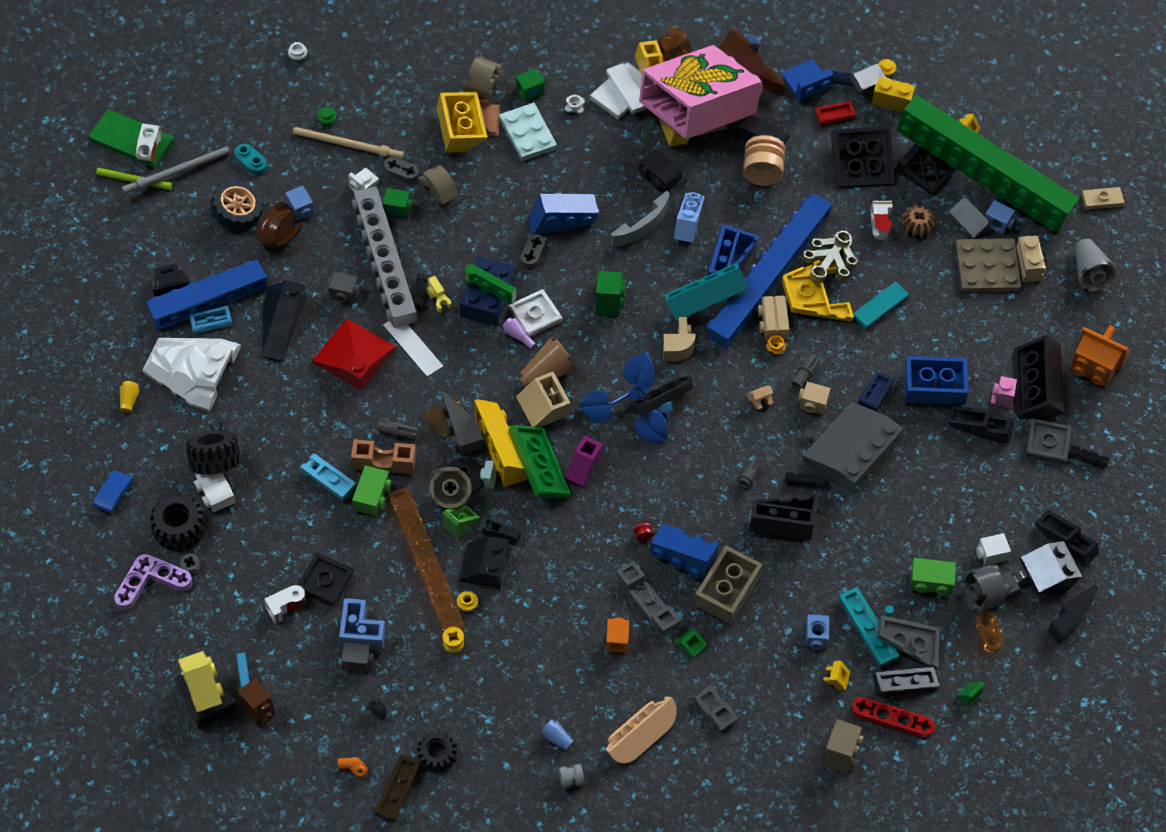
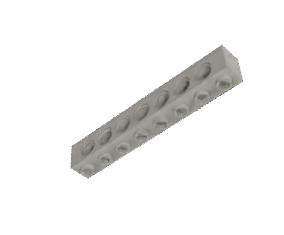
[351,186,417,328]

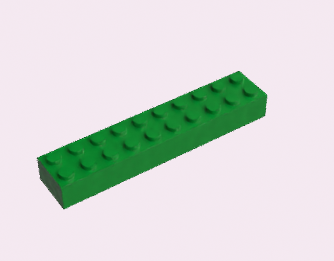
[896,95,1079,233]

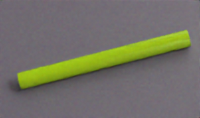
[96,168,172,191]

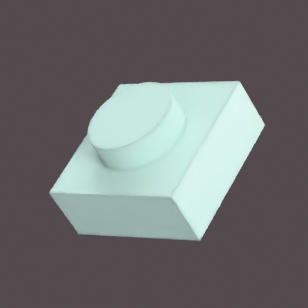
[480,460,498,489]

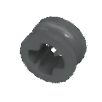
[180,554,200,575]

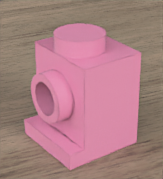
[990,376,1017,409]

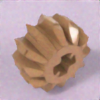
[902,204,935,238]

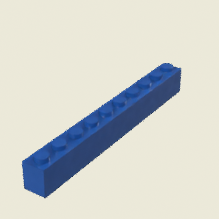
[706,193,832,349]

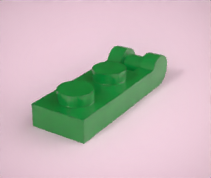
[465,264,516,304]

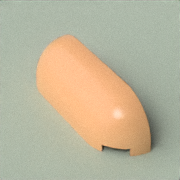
[606,697,676,763]

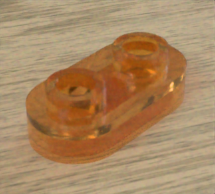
[975,611,1004,653]

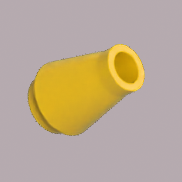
[119,381,140,413]

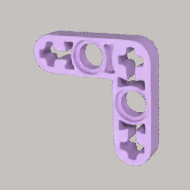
[114,554,192,610]

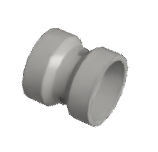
[559,764,585,789]

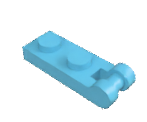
[299,453,356,501]

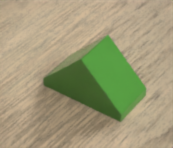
[442,505,480,539]

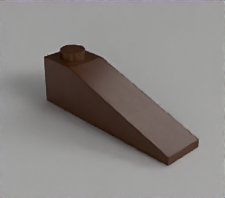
[718,28,785,97]

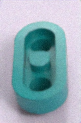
[234,144,267,175]

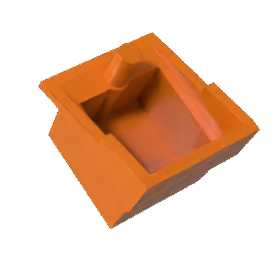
[1070,325,1129,387]

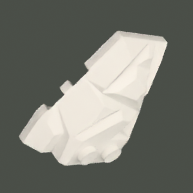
[143,338,241,412]

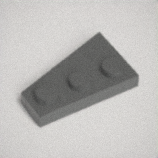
[877,615,940,670]

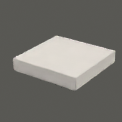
[508,289,563,337]

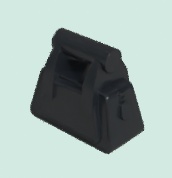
[152,263,190,297]

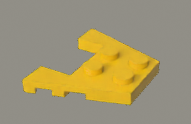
[781,260,854,322]

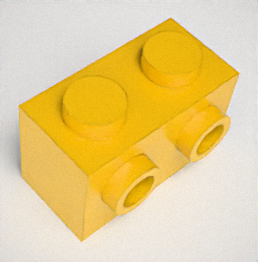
[872,77,915,113]

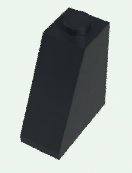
[175,673,238,730]

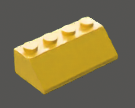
[474,399,528,487]

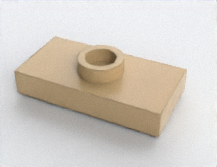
[1081,187,1124,210]

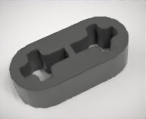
[384,157,419,184]
[521,234,545,270]

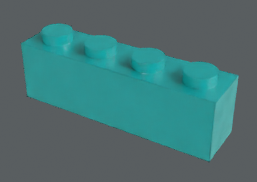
[665,263,749,321]

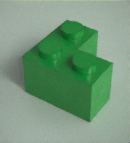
[595,271,626,316]

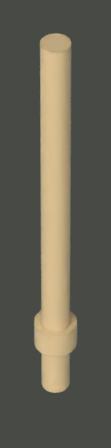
[293,127,404,159]

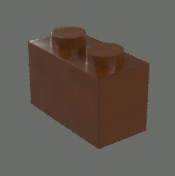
[238,678,275,727]

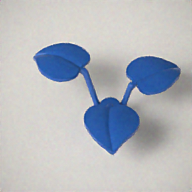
[579,351,669,443]

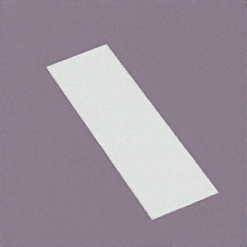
[383,321,443,376]

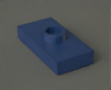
[858,371,895,412]

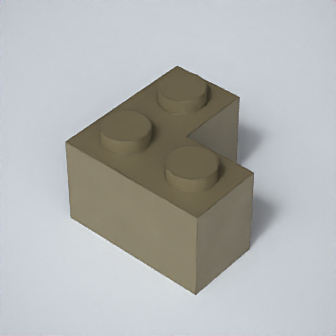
[822,719,864,774]

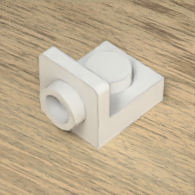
[348,167,379,191]

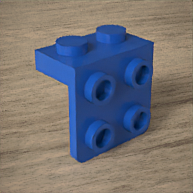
[782,60,834,101]

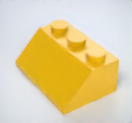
[436,92,487,153]

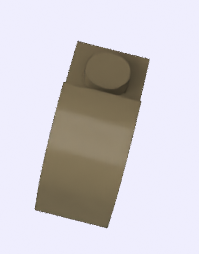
[418,165,459,204]

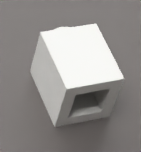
[976,533,1011,566]

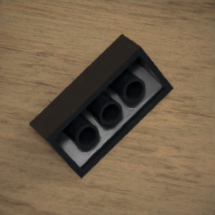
[1014,335,1064,420]

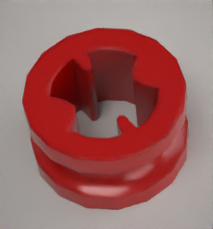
[634,523,654,541]

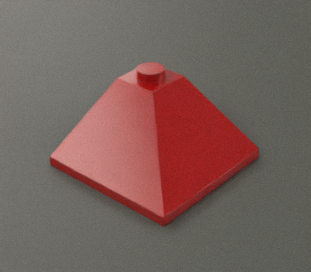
[312,319,396,391]

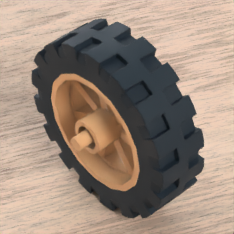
[210,179,264,230]

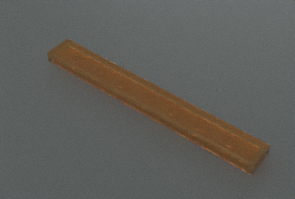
[388,487,465,633]

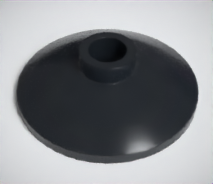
[447,458,484,493]

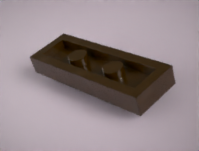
[375,754,421,822]

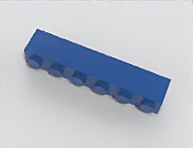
[146,259,268,330]

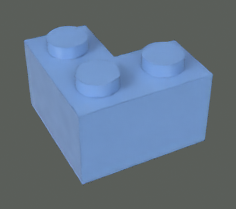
[339,598,386,651]

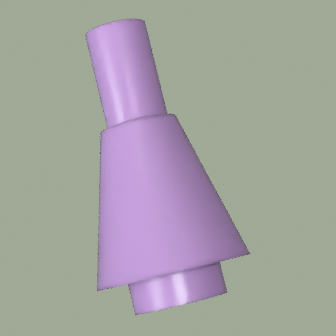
[502,317,536,349]

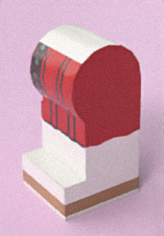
[136,124,162,162]
[870,201,893,240]
[265,585,305,624]

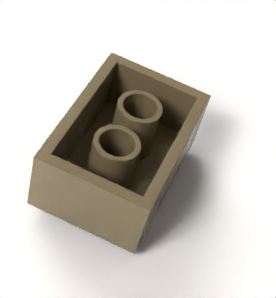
[694,545,763,624]

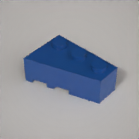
[528,194,599,235]
[706,224,760,276]
[650,523,719,581]

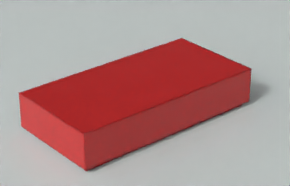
[814,101,856,127]

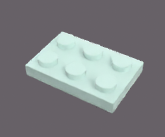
[499,103,557,161]

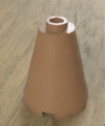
[519,337,576,387]

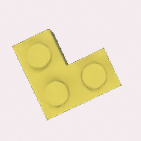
[178,651,224,712]

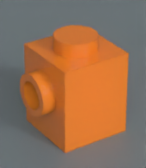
[606,617,629,652]

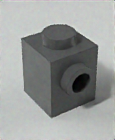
[328,271,360,303]

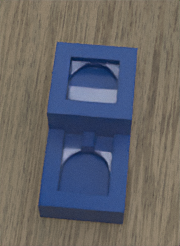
[93,470,133,513]

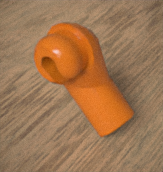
[338,757,368,777]

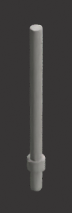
[122,147,230,194]

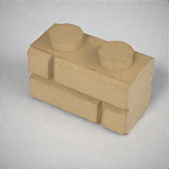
[1016,236,1046,282]
[757,296,789,341]

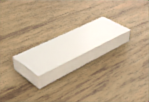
[606,63,647,114]

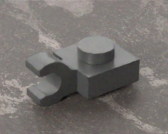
[1001,569,1029,598]

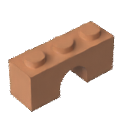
[351,439,416,475]

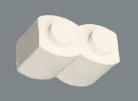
[193,473,236,513]

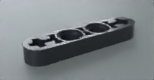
[631,376,693,415]

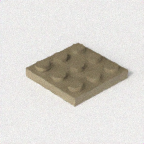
[955,239,1021,293]

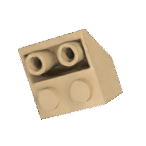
[516,372,570,427]

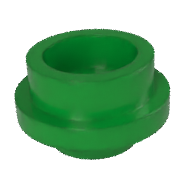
[317,107,336,126]

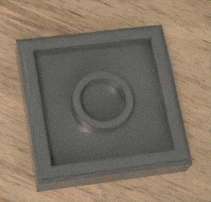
[1025,419,1072,464]

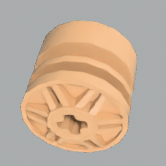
[743,135,785,186]

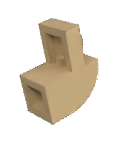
[663,317,696,362]

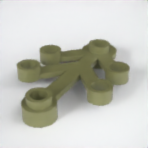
[802,231,858,284]

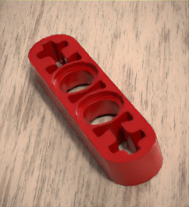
[852,697,935,739]

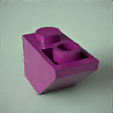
[565,436,603,488]

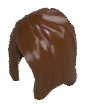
[255,201,303,249]

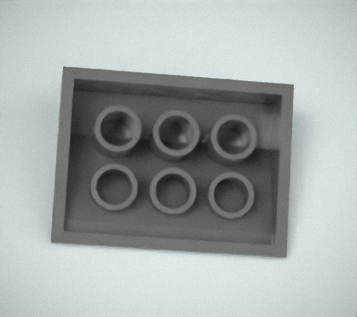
[802,402,904,494]

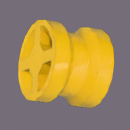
[443,627,464,653]

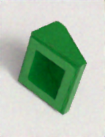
[675,628,708,659]
[957,682,985,706]

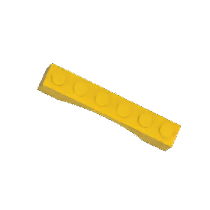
[635,40,689,146]

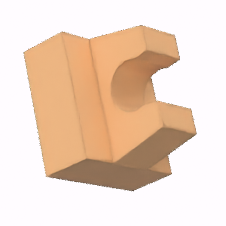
[746,385,773,409]

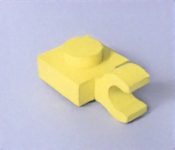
[427,276,451,313]

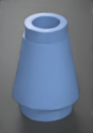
[541,720,574,751]

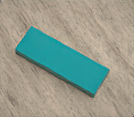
[853,282,909,330]

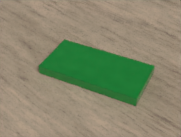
[88,109,175,168]
[509,425,571,499]

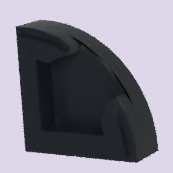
[366,700,387,721]

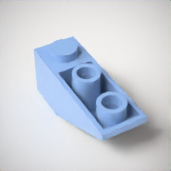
[674,193,705,242]

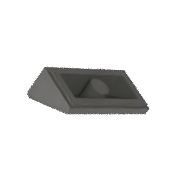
[949,197,990,239]

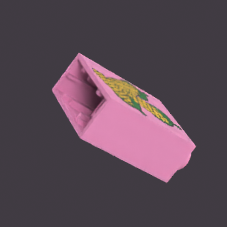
[639,45,763,139]

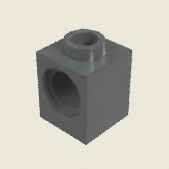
[341,642,374,673]

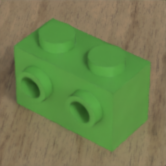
[352,465,392,516]
[910,558,956,595]

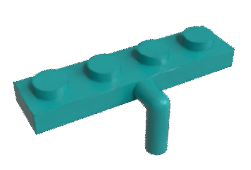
[838,587,899,668]

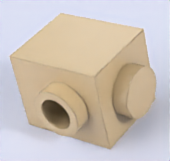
[798,382,831,415]

